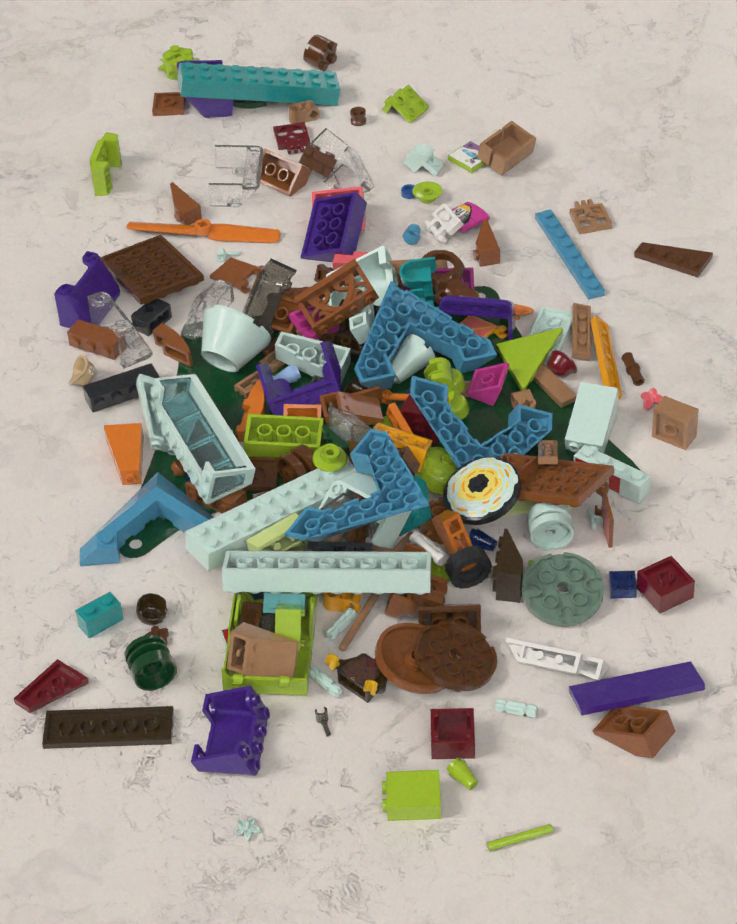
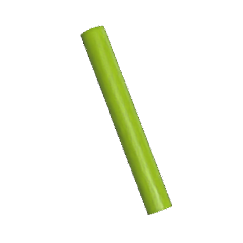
[486,824,553,851]

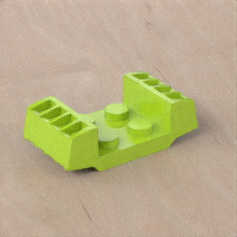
[89,132,122,196]

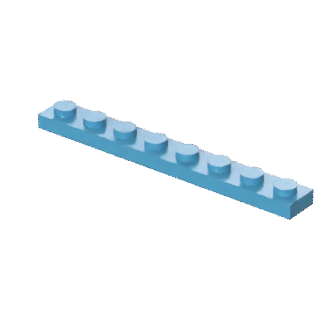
[535,209,605,300]

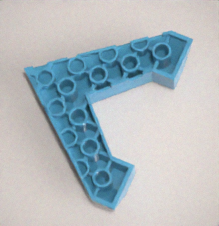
[354,281,497,390]
[410,376,553,468]
[285,429,430,542]
[80,472,214,566]

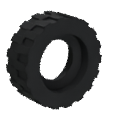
[445,546,492,589]

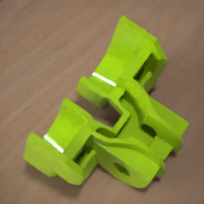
[424,357,469,420]

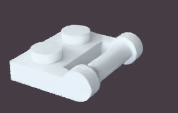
[409,531,450,566]

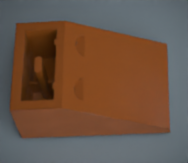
[319,391,384,427]

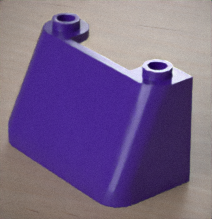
[54,251,120,328]

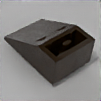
[492,529,523,603]

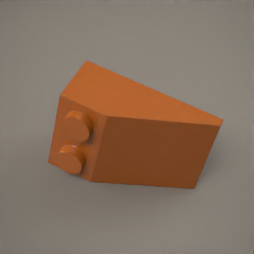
[593,706,676,758]

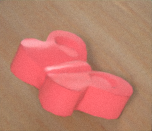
[641,388,663,410]

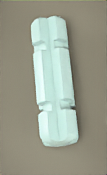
[325,608,357,640]
[309,666,343,698]
[495,699,537,718]

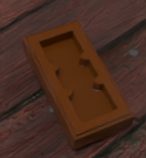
[239,601,263,628]

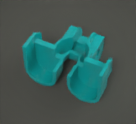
[399,257,439,309]

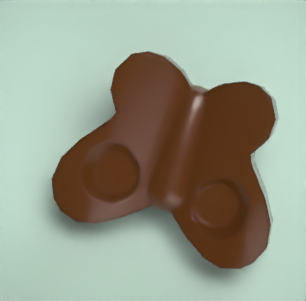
[145,626,169,644]

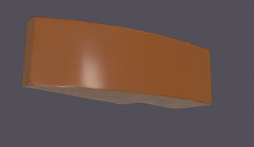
[153,323,193,367]

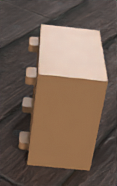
[652,396,699,450]

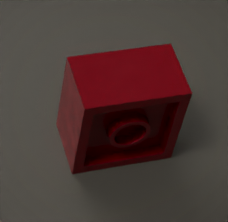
[400,394,440,446]
[636,556,695,614]
[431,708,475,759]

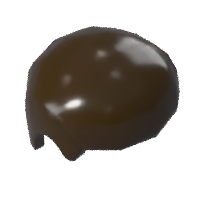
[136,593,167,625]

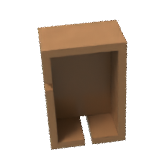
[477,121,537,175]

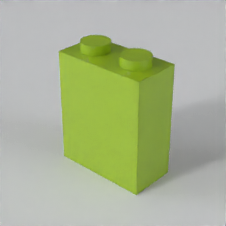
[382,770,441,821]

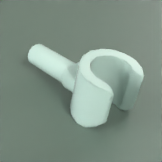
[217,248,240,262]
[587,508,603,530]

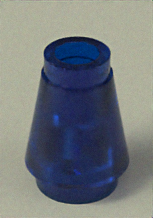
[469,528,498,552]

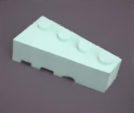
[275,331,351,384]

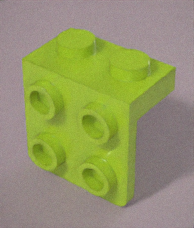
[382,84,429,123]

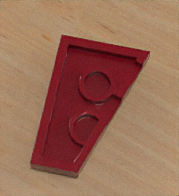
[14,659,89,713]

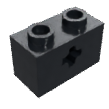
[131,298,172,337]

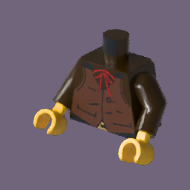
[324,653,388,703]

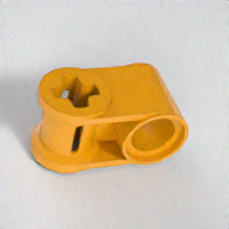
[323,592,363,613]

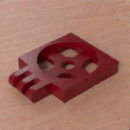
[273,122,310,154]

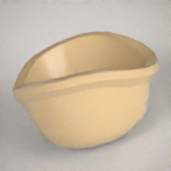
[69,355,95,386]

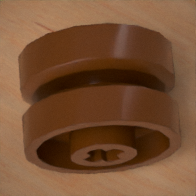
[276,444,317,484]

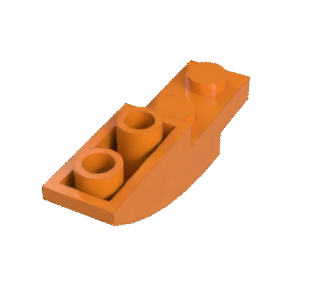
[235,380,266,442]

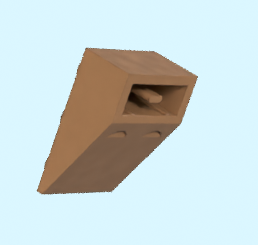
[227,622,299,678]

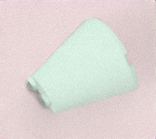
[326,246,399,306]
[136,374,199,455]

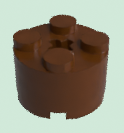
[303,34,337,71]

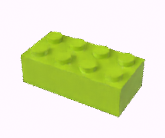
[243,414,324,457]

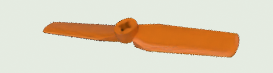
[126,219,280,243]

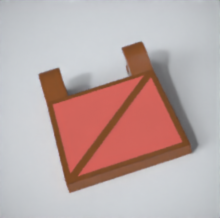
[595,482,614,548]

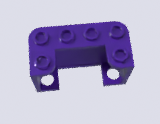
[191,686,270,776]

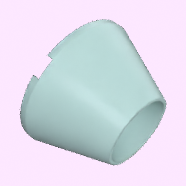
[201,305,271,372]

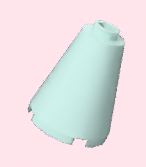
[391,334,435,384]

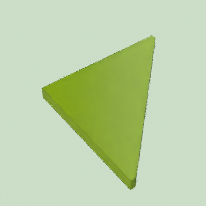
[496,327,563,391]

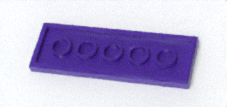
[569,661,705,715]

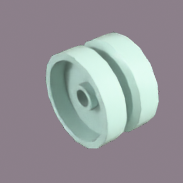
[527,502,574,551]

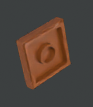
[152,92,186,116]

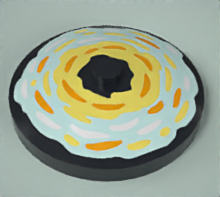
[443,457,521,525]

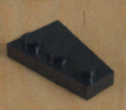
[303,541,373,552]

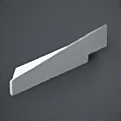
[505,638,609,681]

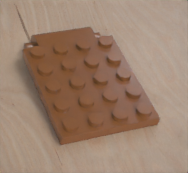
[500,452,615,507]

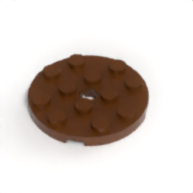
[414,620,497,692]

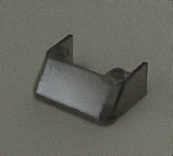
[242,258,297,337]

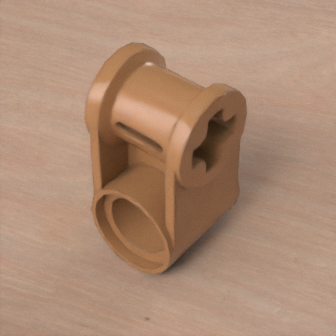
[289,100,320,124]
[510,389,536,408]

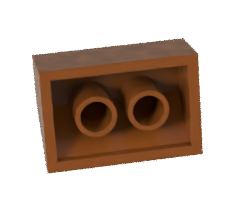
[251,148,312,197]

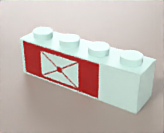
[574,445,650,503]

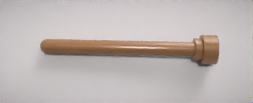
[339,593,380,651]

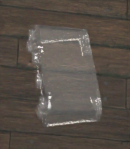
[87,292,153,369]

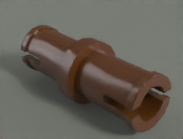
[621,352,645,386]

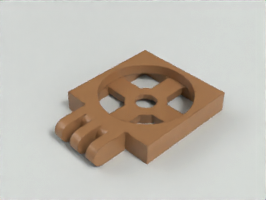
[569,199,612,234]

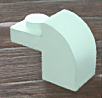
[403,144,444,176]

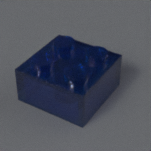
[609,570,637,599]

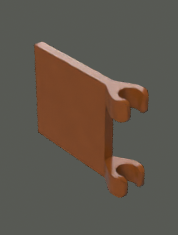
[210,258,267,294]

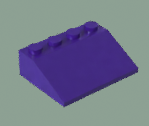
[301,192,367,262]

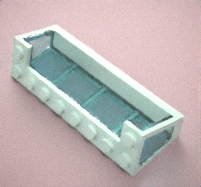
[148,374,255,504]

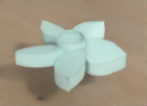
[234,817,261,841]

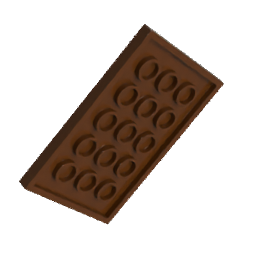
[100,235,204,305]

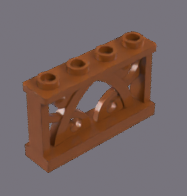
[294,259,379,336]

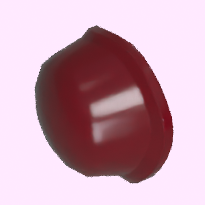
[548,350,577,377]

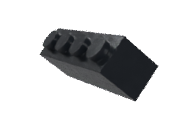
[83,363,160,412]

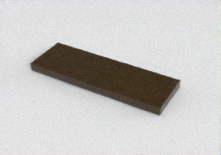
[42,706,174,749]

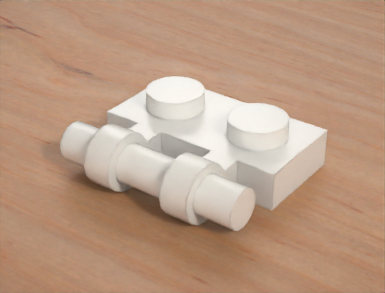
[425,203,464,244]

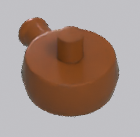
[171,460,187,476]

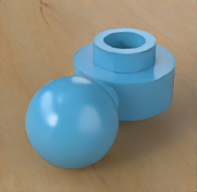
[402,224,421,245]

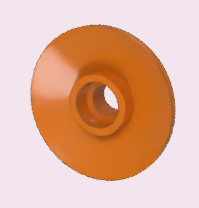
[515,304,534,320]

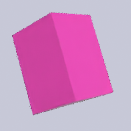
[467,362,509,406]

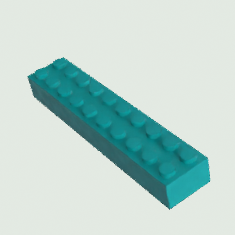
[177,62,340,105]

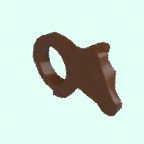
[422,250,480,305]

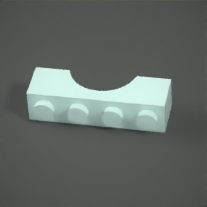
[349,277,375,344]

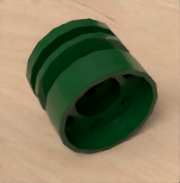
[124,634,177,691]

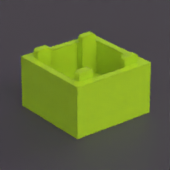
[275,604,305,652]

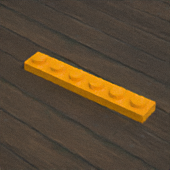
[590,315,623,399]

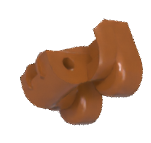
[384,542,448,619]

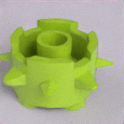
[158,45,200,80]

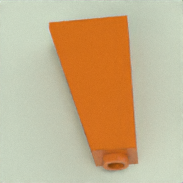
[104,423,144,485]

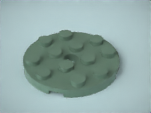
[522,552,604,627]

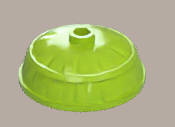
[416,447,458,495]

